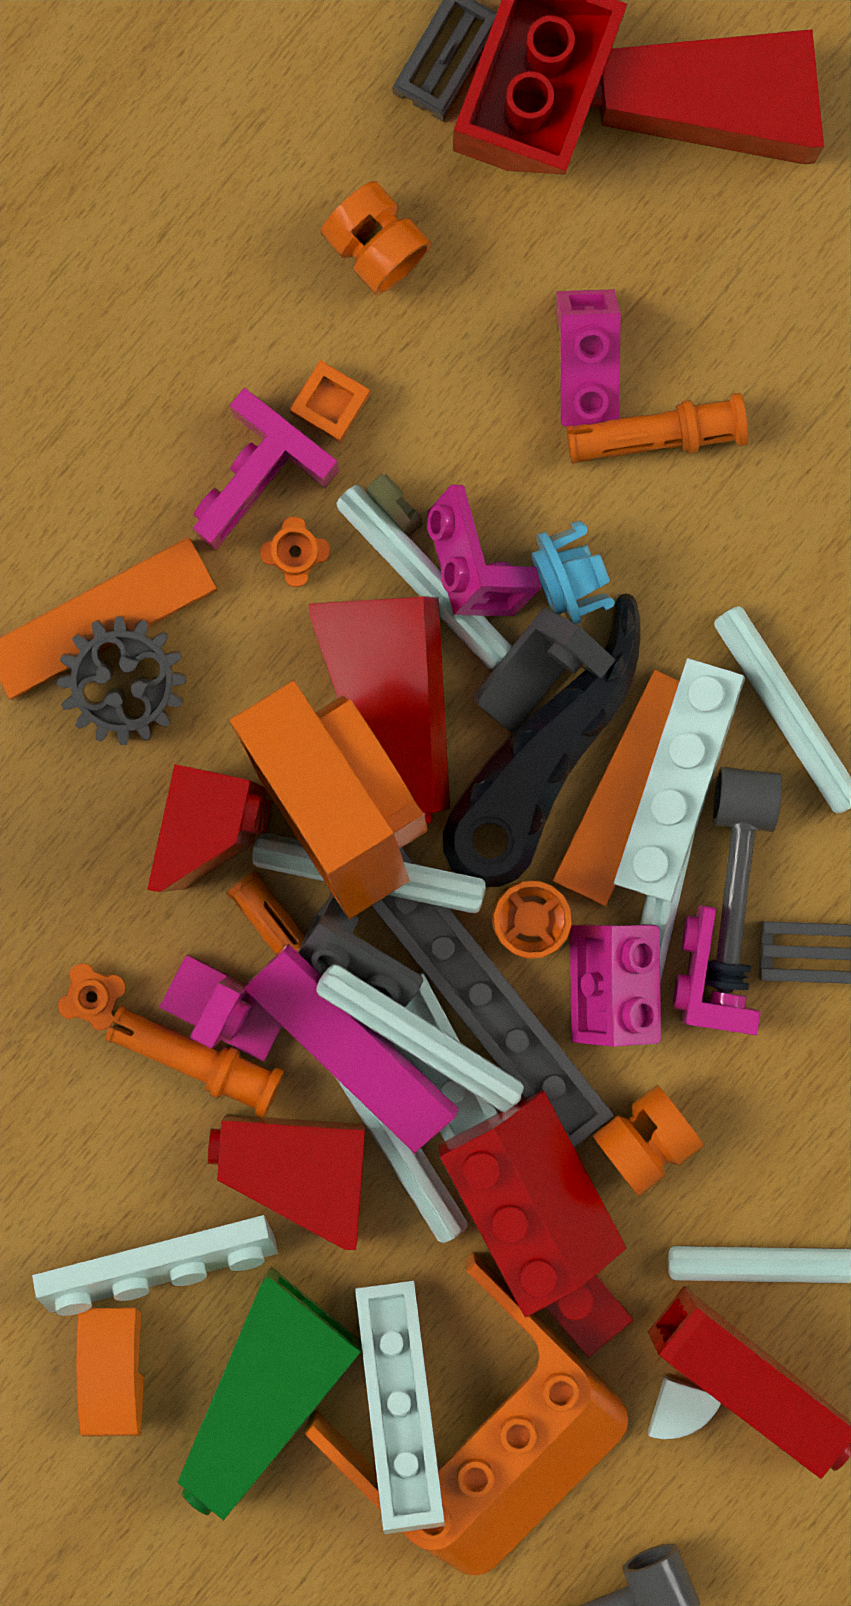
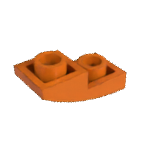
[76,1308,144,1437]

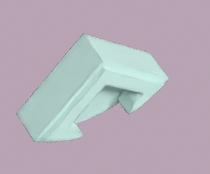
[647,1375,721,1439]

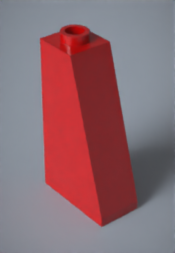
[590,29,824,164]
[309,596,450,824]
[647,1286,851,1479]

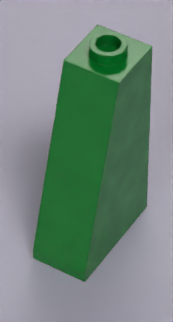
[177,1266,362,1521]

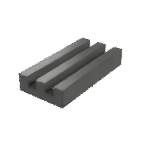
[393,0,497,122]
[759,921,851,984]

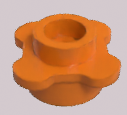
[260,517,330,587]
[58,963,126,1031]

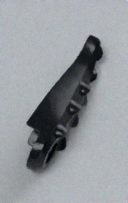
[443,593,640,887]

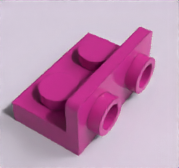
[570,924,661,1047]

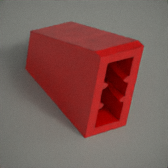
[208,1114,366,1250]

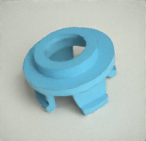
[531,521,615,624]

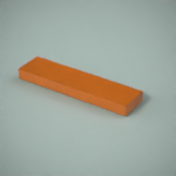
[0,537,218,700]
[552,669,680,906]

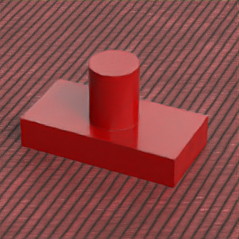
[546,1275,633,1358]

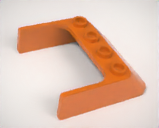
[305,1252,628,1576]

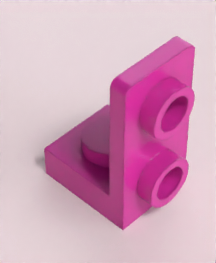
[556,289,621,427]
[427,484,542,616]
[673,905,761,1035]

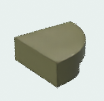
[367,474,423,537]

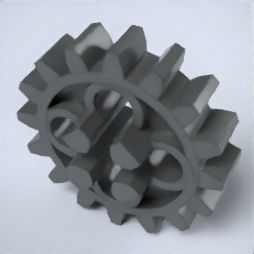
[57,615,186,745]

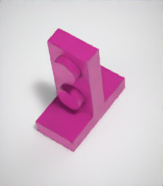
[193,387,339,550]
[159,954,282,1062]

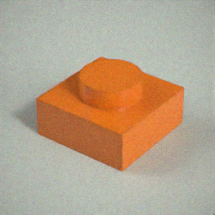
[290,360,371,444]

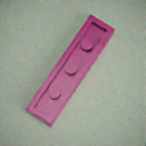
[244,944,459,1153]

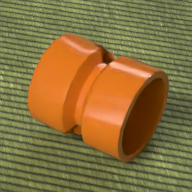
[320,181,432,295]
[491,880,572,959]
[592,1084,705,1197]

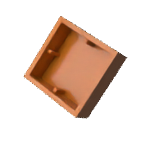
[229,680,428,919]

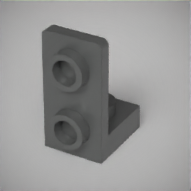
[473,607,615,732]
[298,893,423,1007]

